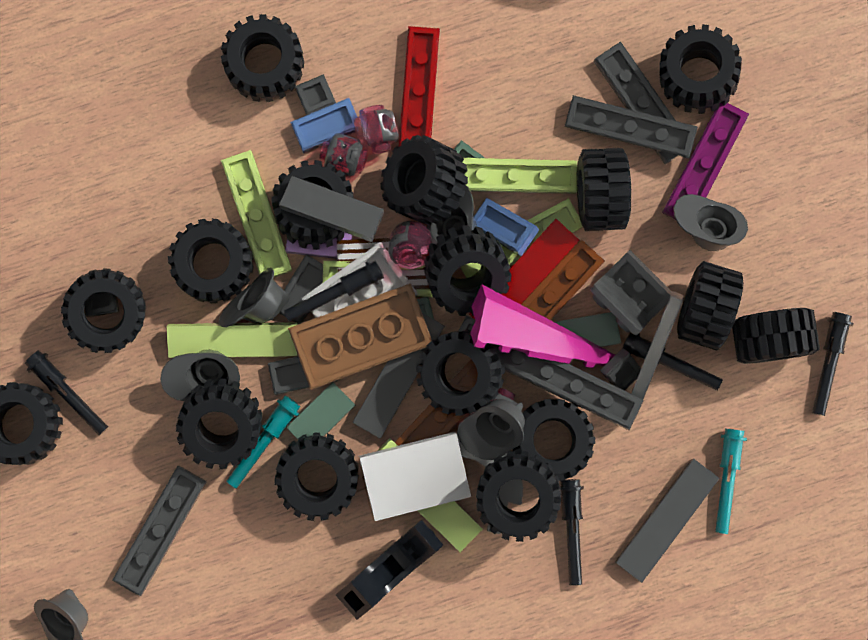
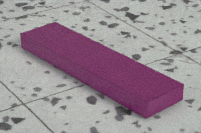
[662,103,749,220]

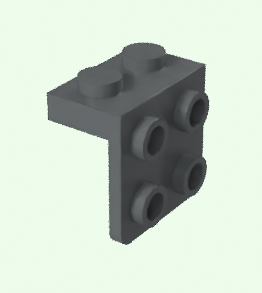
[590,250,672,335]

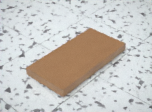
[288,283,432,389]

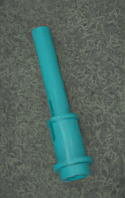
[226,395,301,489]
[715,428,747,534]

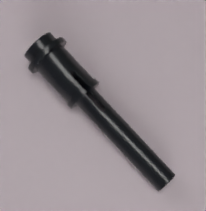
[284,260,384,322]
[812,312,854,416]
[622,332,723,391]
[25,350,108,436]
[560,479,584,585]

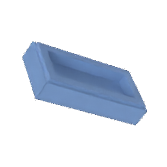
[290,98,362,153]
[474,198,539,256]

